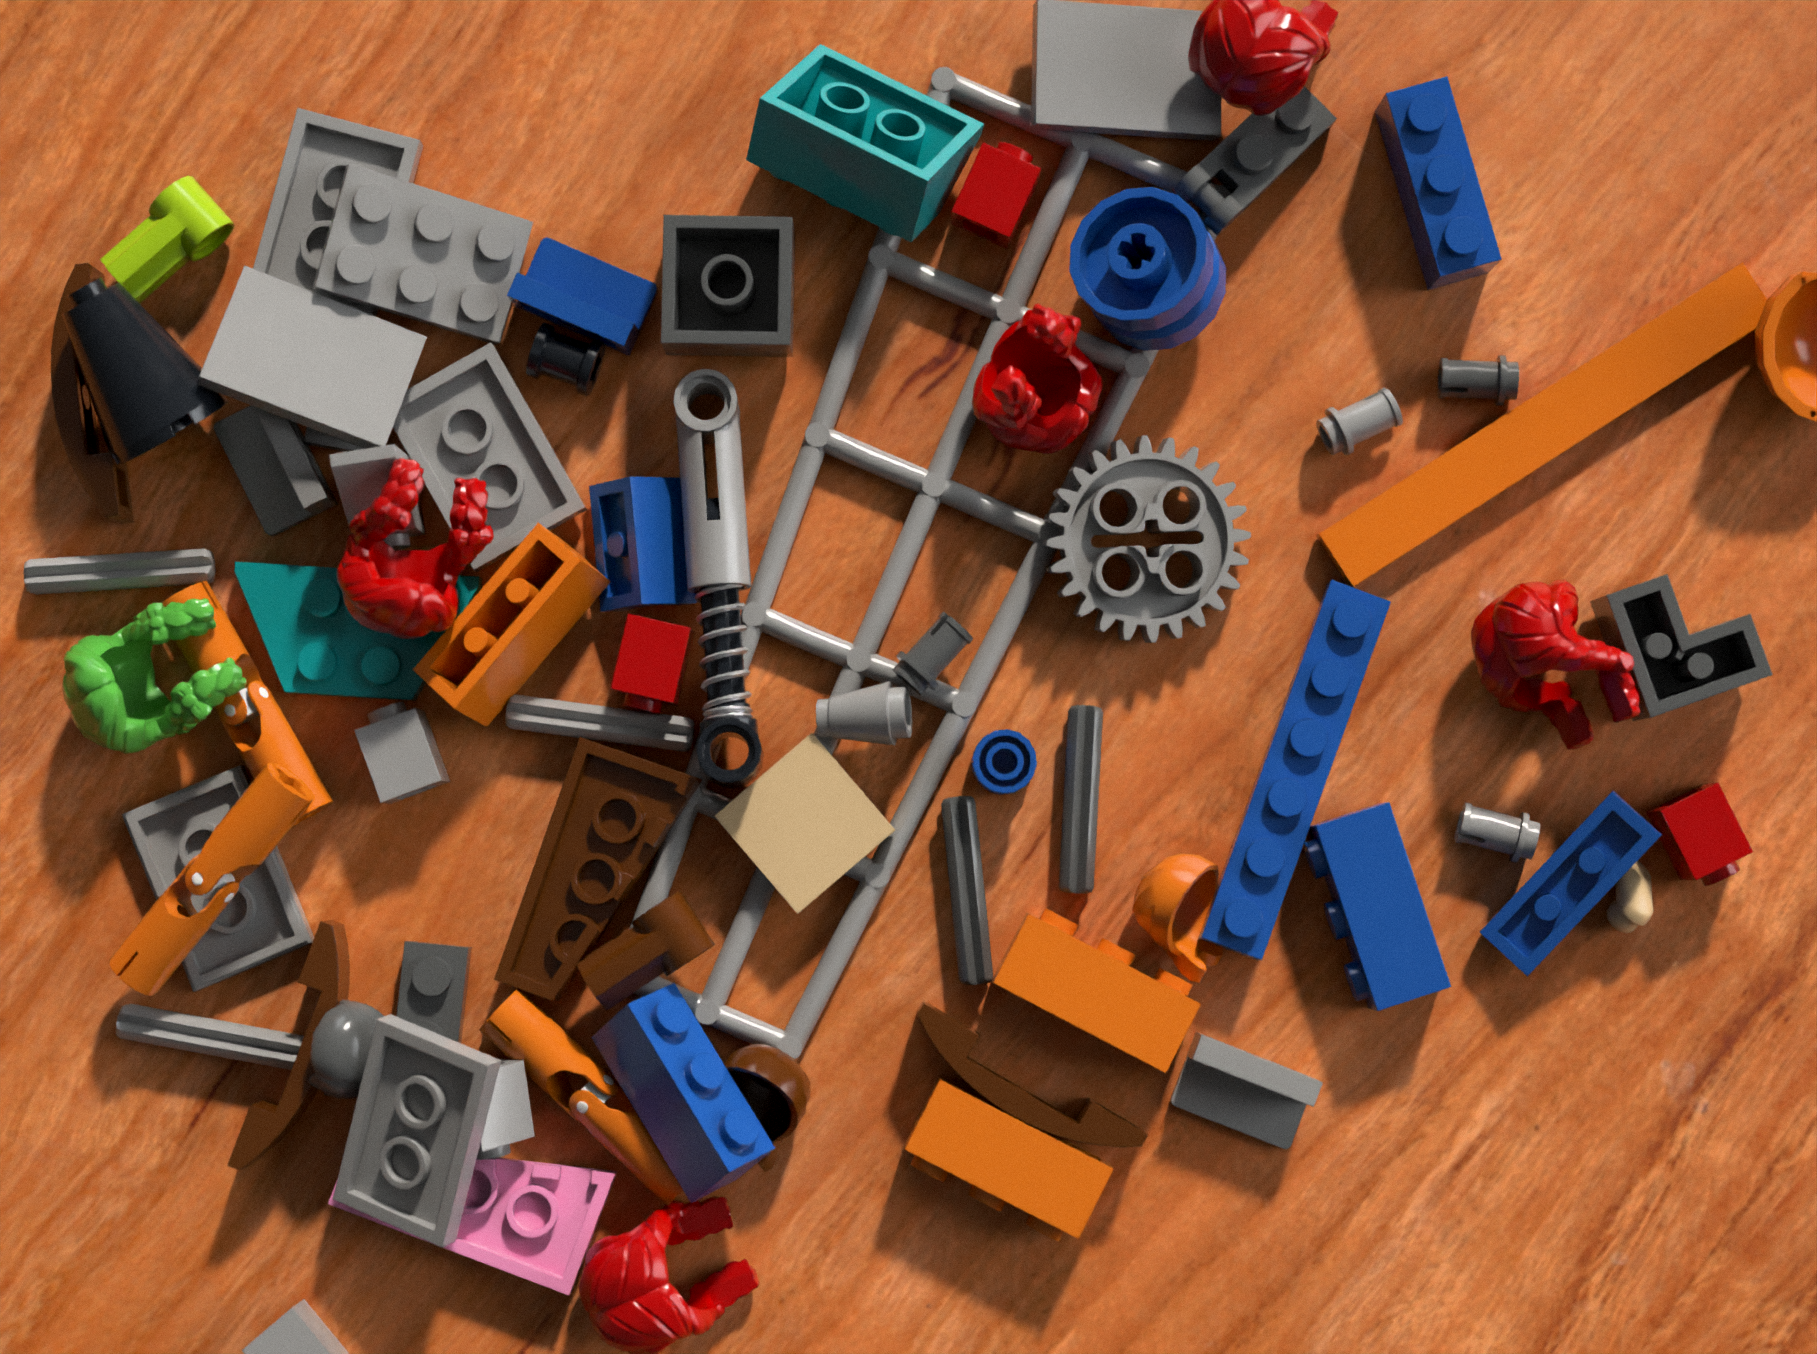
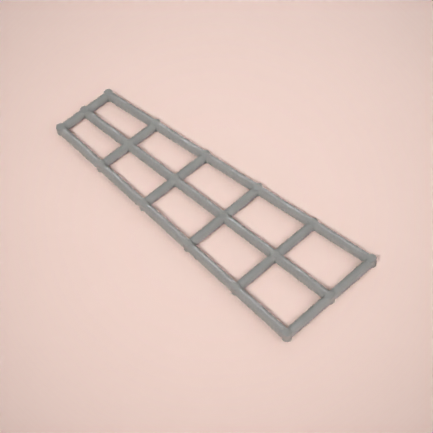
[629,67,1232,1059]

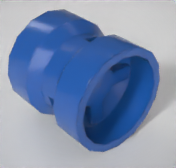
[971,729,1037,795]

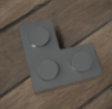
[1590,574,1773,721]

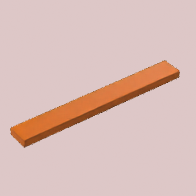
[1316,262,1767,587]

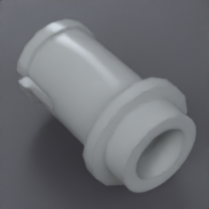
[1316,387,1403,455]
[1455,802,1540,863]

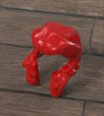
[1188,0,1338,116]
[972,304,1102,454]
[336,458,494,639]
[1471,579,1640,750]
[579,1196,760,1354]

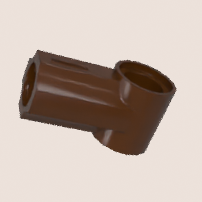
[576,891,715,1010]

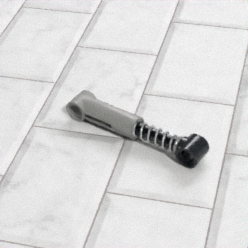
[673,369,764,789]

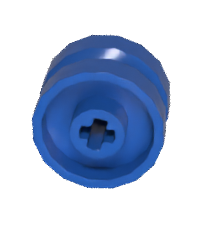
[1069,187,1226,351]

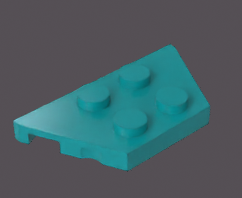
[234,562,483,701]

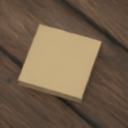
[714,733,896,914]

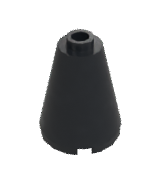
[62,277,229,465]

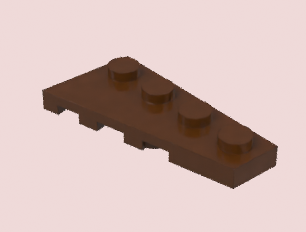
[494,737,702,1001]

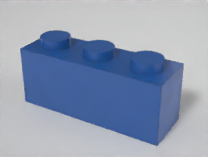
[1375,76,1502,290]
[1303,802,1451,1011]
[591,983,775,1203]

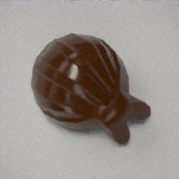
[724,1044,810,1172]

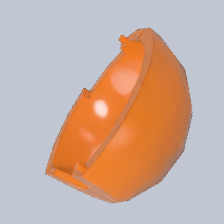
[1755,271,1817,422]

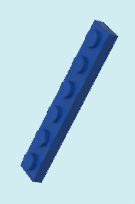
[1199,579,1391,961]

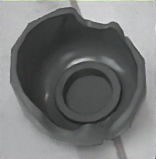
[309,1000,384,1099]

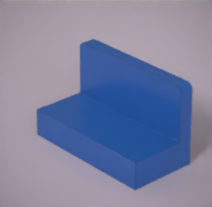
[507,237,658,356]
[589,477,697,612]

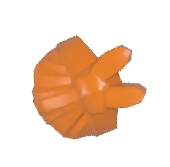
[1132,854,1223,983]

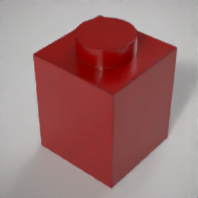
[951,142,1041,249]
[610,613,695,714]
[1646,783,1753,886]

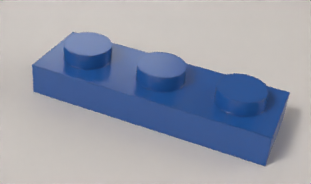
[1480,791,1662,976]

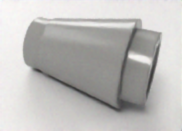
[816,681,912,745]

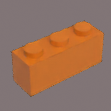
[413,522,611,727]
[992,908,1201,1073]
[905,1075,1114,1241]

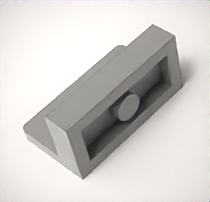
[214,405,338,536]
[1170,1032,1323,1149]

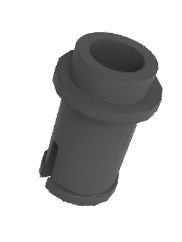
[1437,355,1519,406]
[892,612,973,695]

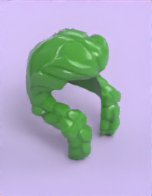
[62,598,247,754]

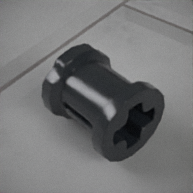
[526,323,605,396]

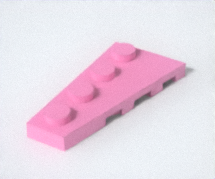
[328,1157,617,1295]

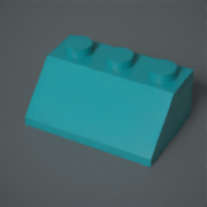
[746,44,984,242]

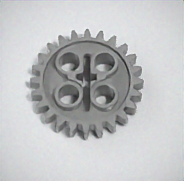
[1042,435,1251,643]

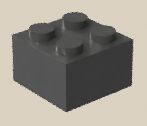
[661,215,795,357]

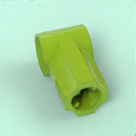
[100,176,235,303]

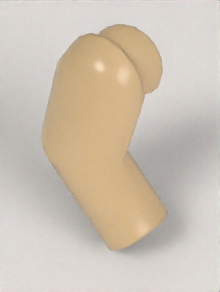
[1606,861,1654,933]

